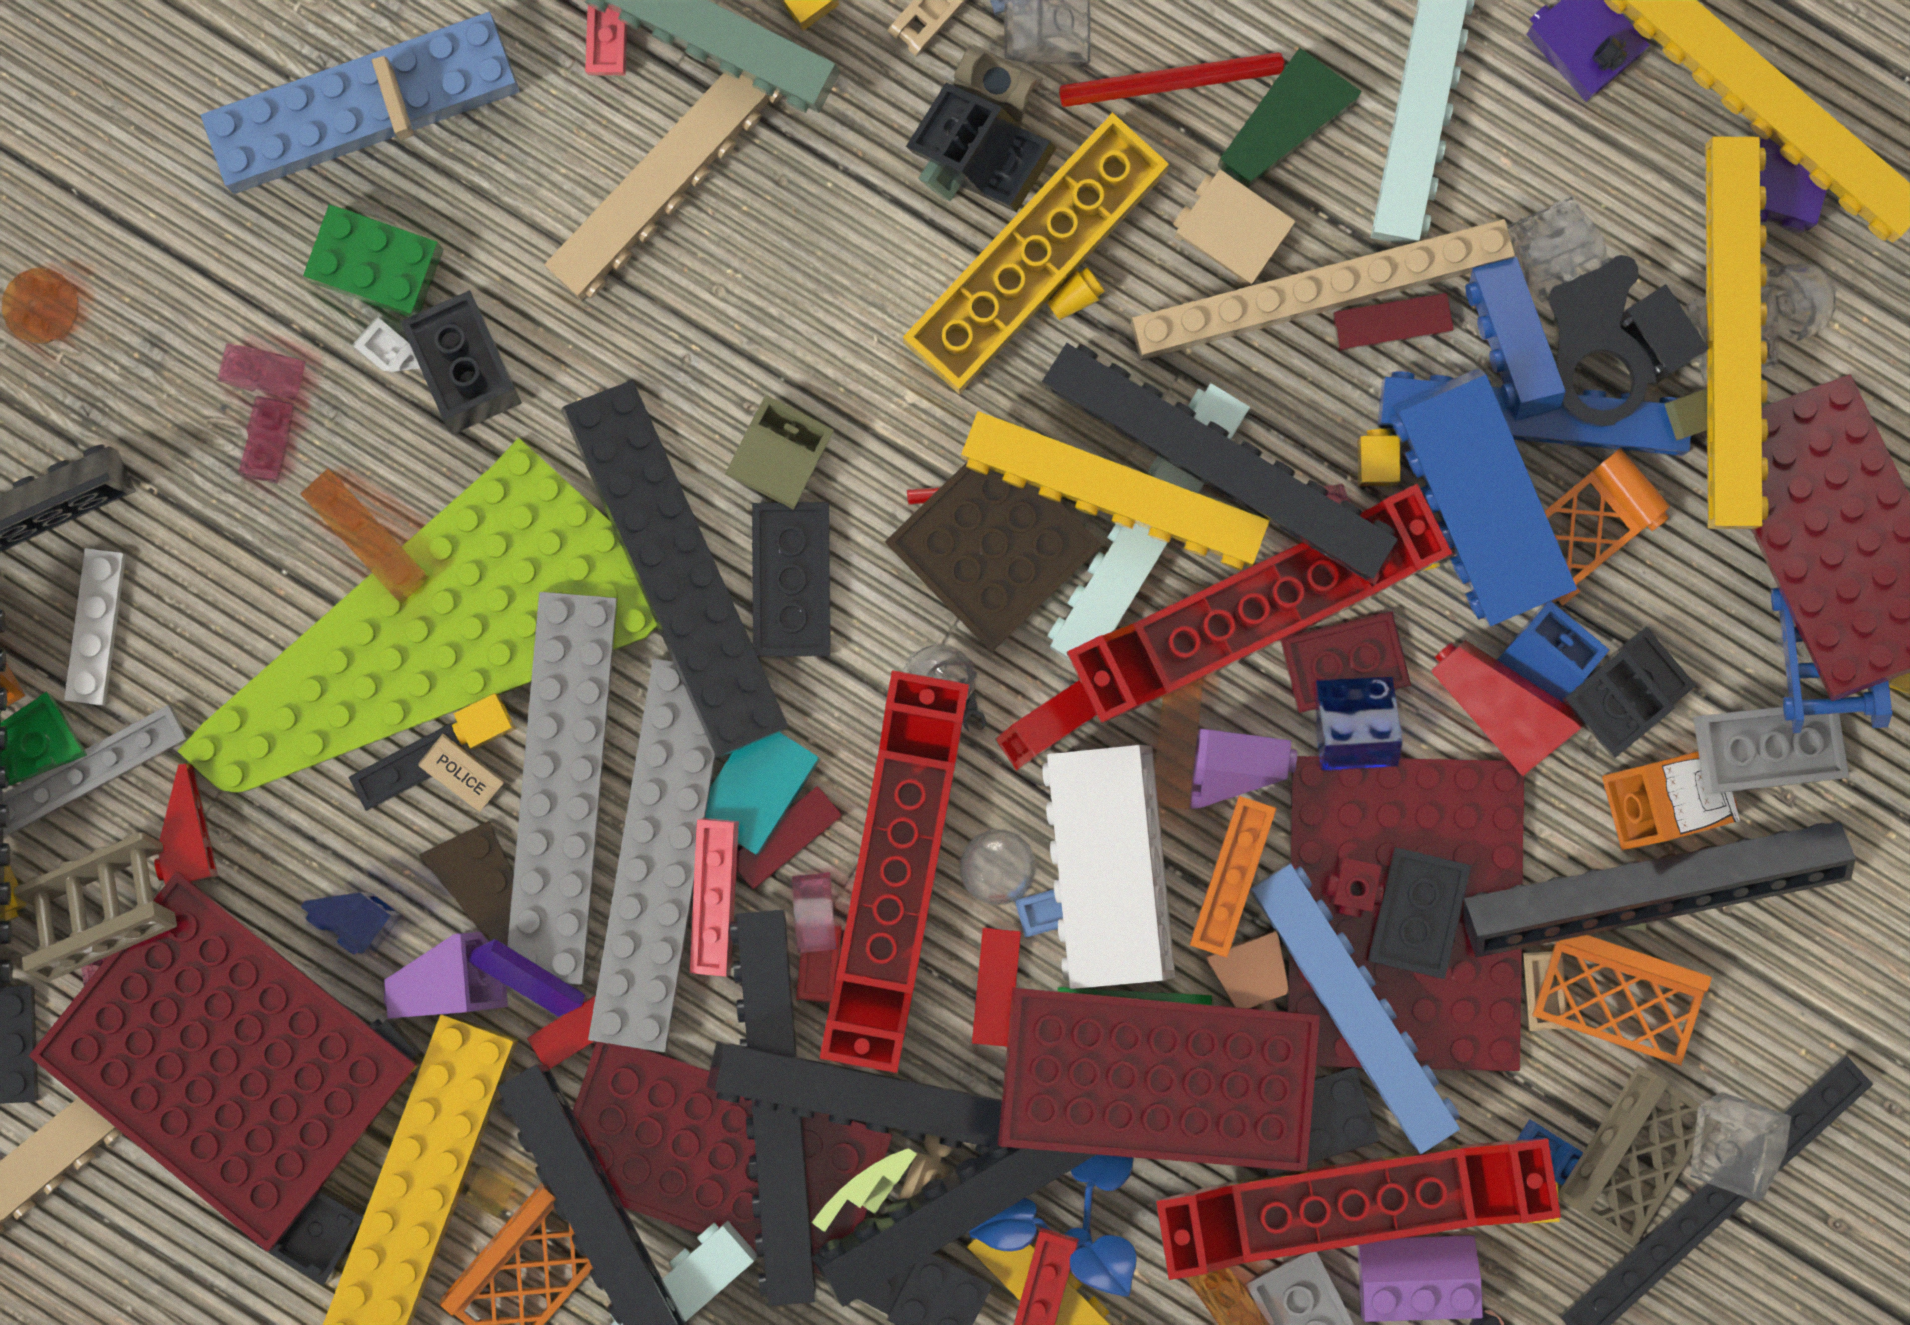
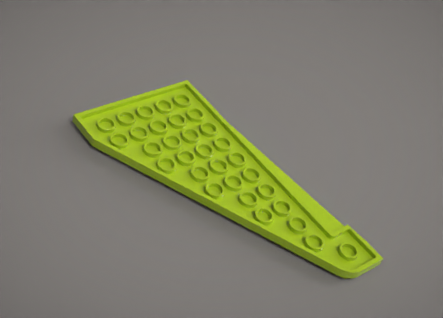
[178,437,658,793]

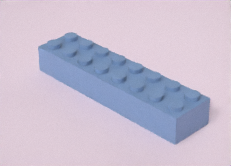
[200,11,520,194]

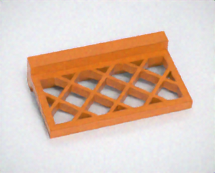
[1189,796,1277,958]
[1532,935,1712,1066]
[440,1182,593,1325]

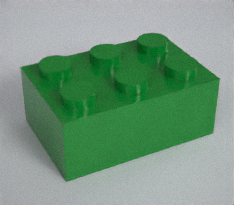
[303,204,444,317]

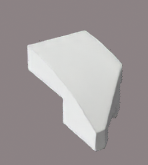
[352,316,420,372]

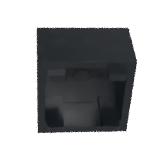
[1620,284,1709,384]
[257,1186,366,1286]

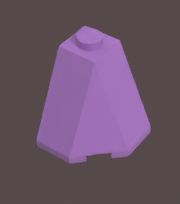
[1189,729,1297,809]
[384,932,508,1019]

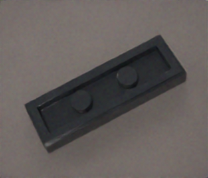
[348,723,466,811]

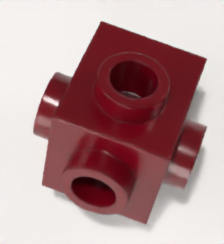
[1326,858,1385,918]

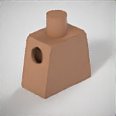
[1205,930,1289,1011]

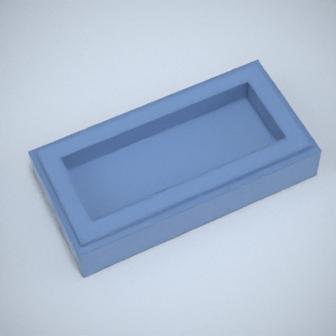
[1015,890,1063,938]

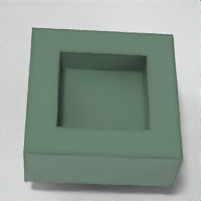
[918,161,961,201]

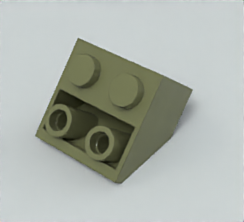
[725,395,834,510]

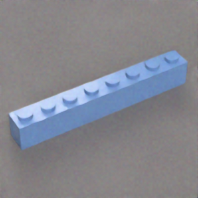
[1250,864,1461,1154]

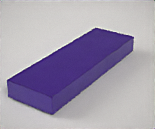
[468,939,585,1017]

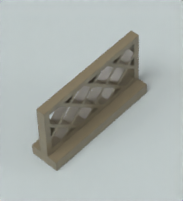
[1558,1065,1716,1246]

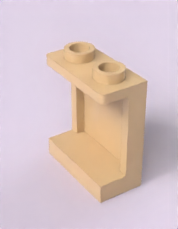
[1173,169,1296,287]

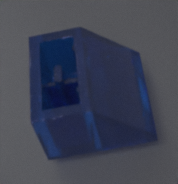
[1315,676,1403,770]
[301,892,403,955]

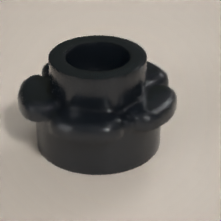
[1592,35,1627,71]

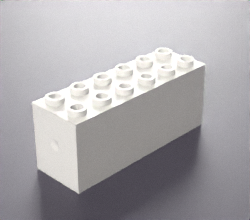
[1043,745,1175,989]

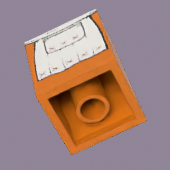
[1602,751,1740,850]

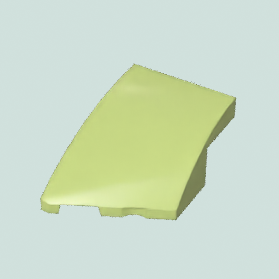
[812,1148,917,1232]

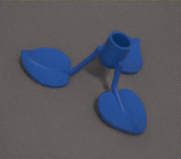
[969,1154,1137,1297]

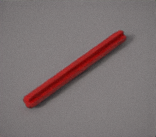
[1059,52,1285,107]

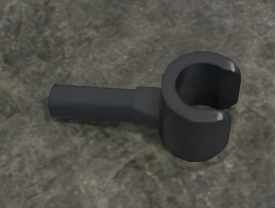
[963,677,986,731]

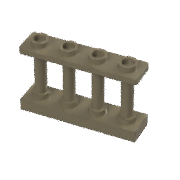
[14,832,177,982]

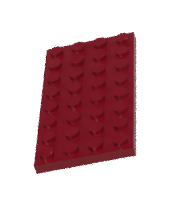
[1706,374,1910,702]
[998,987,1320,1172]
[573,1042,893,1276]

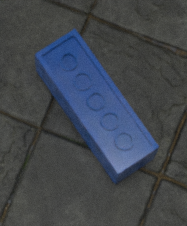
[1390,368,1577,627]

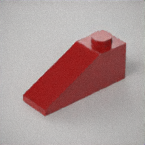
[154,763,218,885]

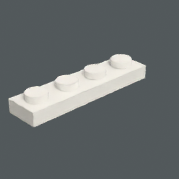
[64,548,126,706]

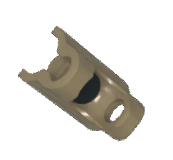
[953,44,1043,124]

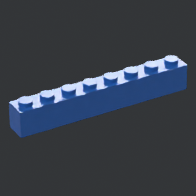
[1377,371,1691,456]

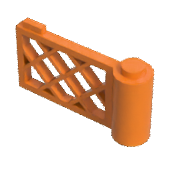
[1544,447,1670,606]

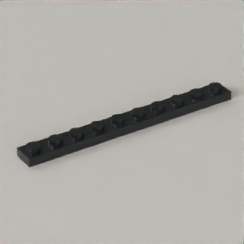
[1559,1055,1873,1325]

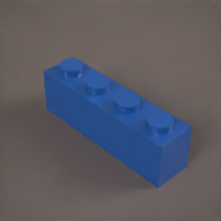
[1465,257,1566,419]

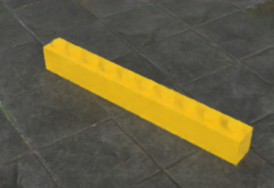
[1604,0,1910,243]
[1705,136,1768,529]

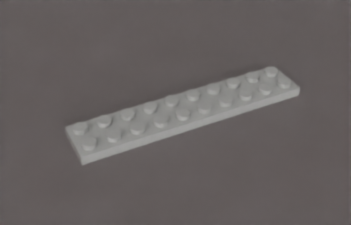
[507,592,618,984]
[588,659,716,1053]

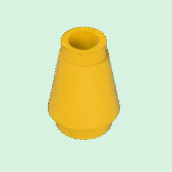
[1047,267,1105,321]

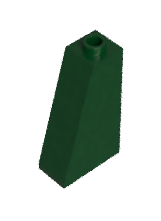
[1218,48,1362,188]

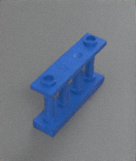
[1771,586,1892,733]

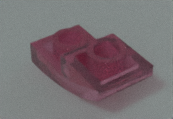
[216,344,306,400]
[238,395,294,484]
[792,872,837,953]

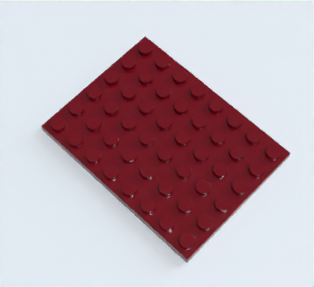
[1287,756,1524,1071]
[29,872,418,1252]

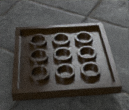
[885,462,1102,653]

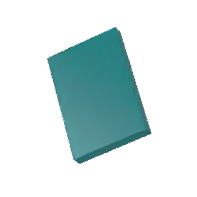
[705,733,821,856]

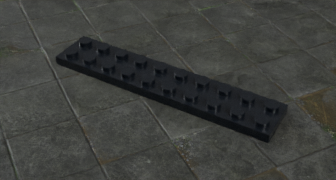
[561,380,789,758]

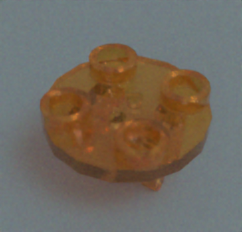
[2,268,79,344]

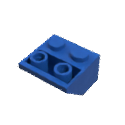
[1496,601,1610,702]

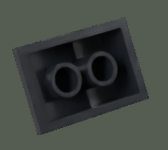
[400,290,522,435]

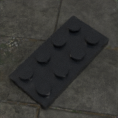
[752,502,831,657]

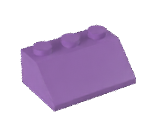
[1358,1235,1483,1322]

